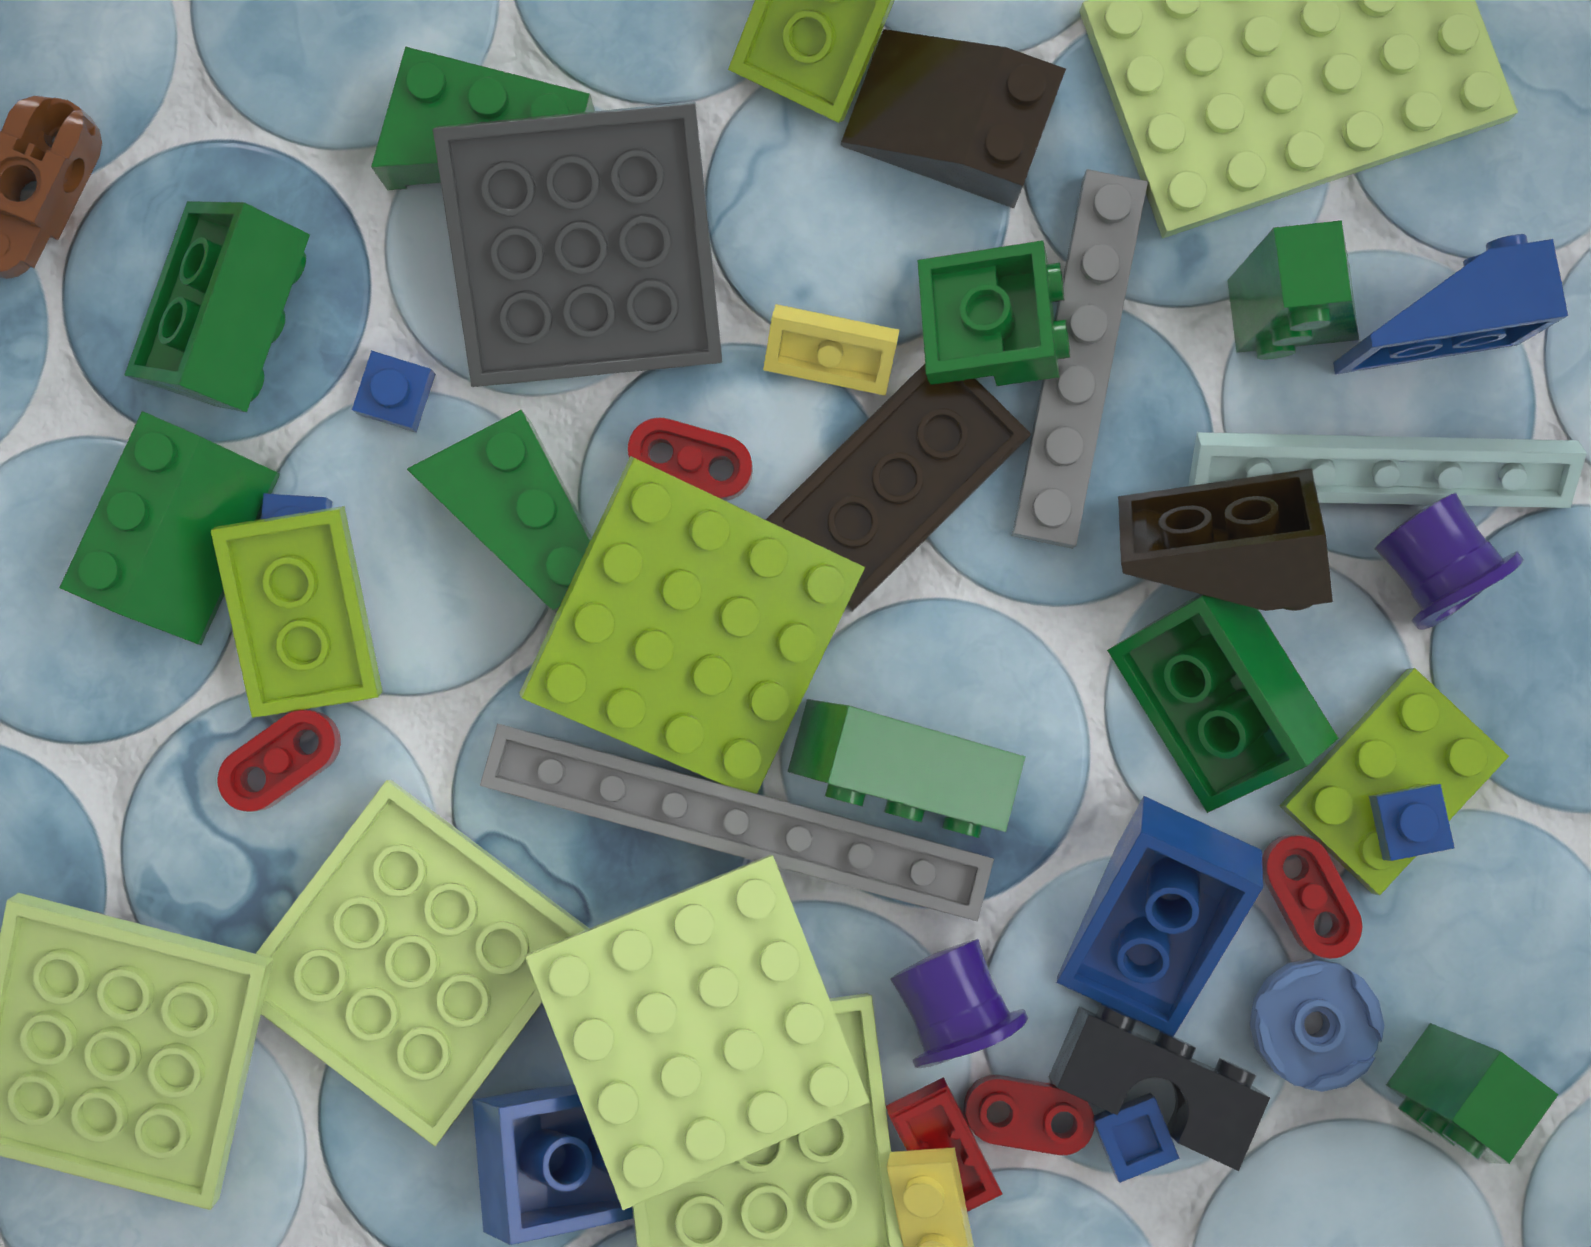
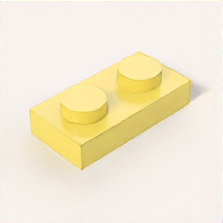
[763,304,900,396]
[886,1147,974,1247]

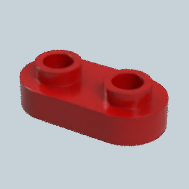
[628,417,753,501]
[217,710,341,812]
[1262,835,1363,959]
[964,1075,1095,1155]

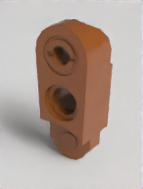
[0,96,102,279]

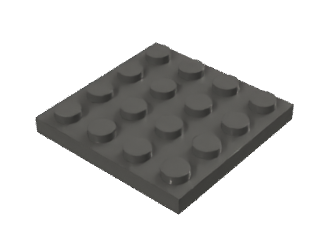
[433,102,722,387]

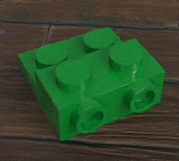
[917,240,1070,386]

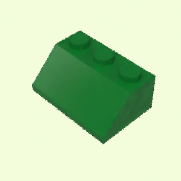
[124,201,310,412]
[59,411,280,645]
[1107,594,1339,813]

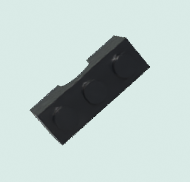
[1048,1004,1270,1171]

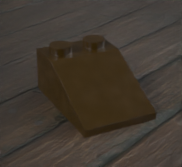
[841,29,1066,208]
[1118,468,1333,611]

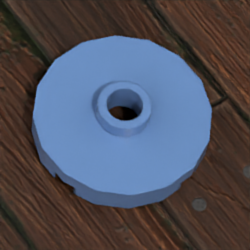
[1249,958,1385,1092]

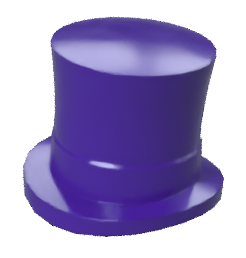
[1374,493,1524,630]
[890,939,1028,1068]

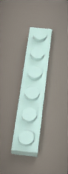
[1188,432,1587,508]

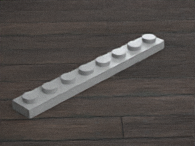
[480,724,994,922]

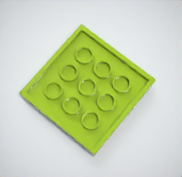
[519,456,865,794]

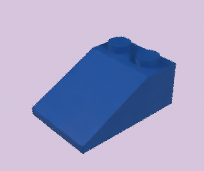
[1333,234,1568,375]
[1056,796,1263,1036]
[472,1085,633,1245]

